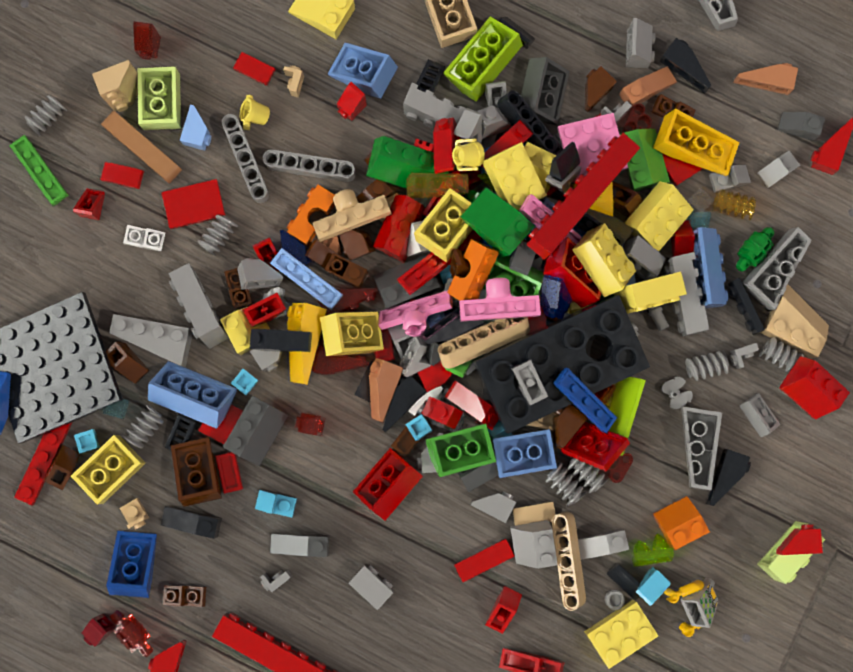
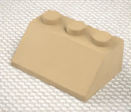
[92,60,138,112]

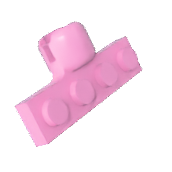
[519,194,582,254]
[459,278,541,322]
[378,290,453,337]

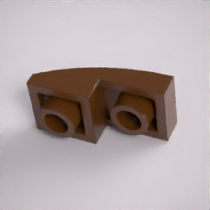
[651,94,696,118]
[224,268,252,308]
[163,585,207,607]

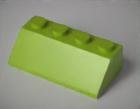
[443,16,523,102]
[605,377,646,456]

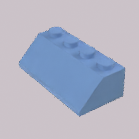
[693,227,728,308]
[148,361,237,429]

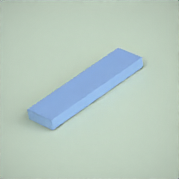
[270,248,343,310]

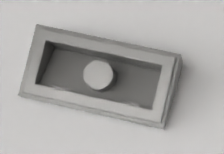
[740,393,781,437]

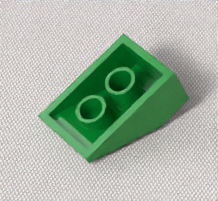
[460,188,535,257]

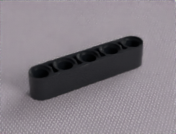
[497,90,563,156]

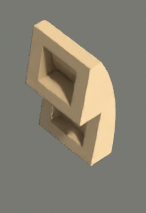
[512,502,556,526]

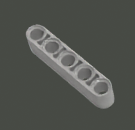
[222,114,269,203]
[263,150,356,182]

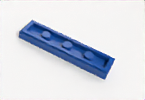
[553,368,617,433]

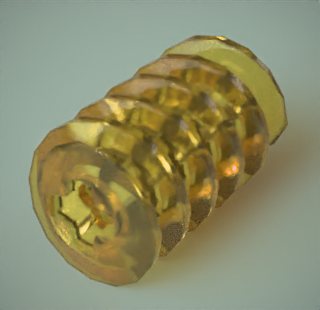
[712,189,756,221]

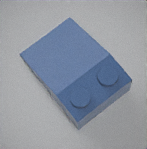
[328,43,398,99]
[492,429,557,478]

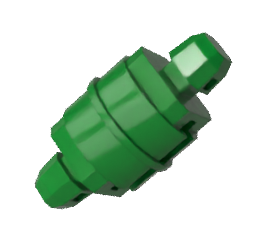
[736,227,775,272]

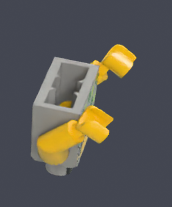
[664,578,718,637]

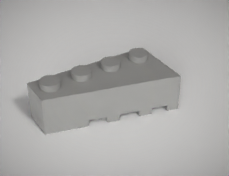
[698,0,738,31]
[403,83,466,139]
[742,227,812,310]
[663,252,709,337]
[168,263,230,349]
[109,314,193,368]
[681,407,722,491]

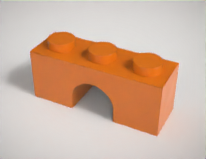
[287,184,335,247]
[447,239,499,301]

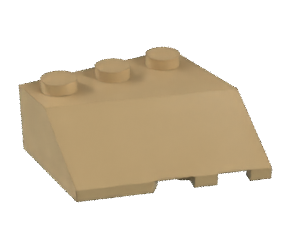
[760,284,829,359]

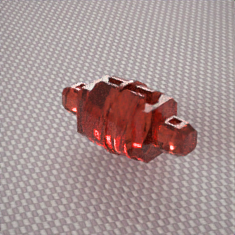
[110,610,153,657]

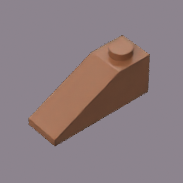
[733,63,798,95]
[619,66,677,110]
[369,358,403,422]

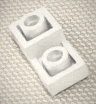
[123,225,165,251]
[409,386,444,416]

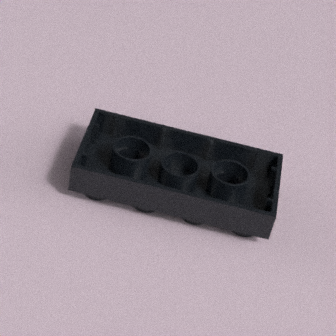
[472,294,650,434]

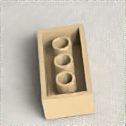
[424,0,477,48]

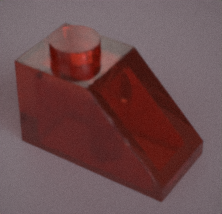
[133,21,161,60]

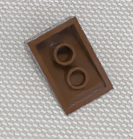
[171,437,222,507]

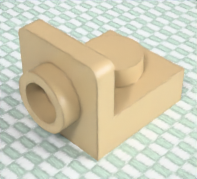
[283,66,304,98]
[120,498,149,530]

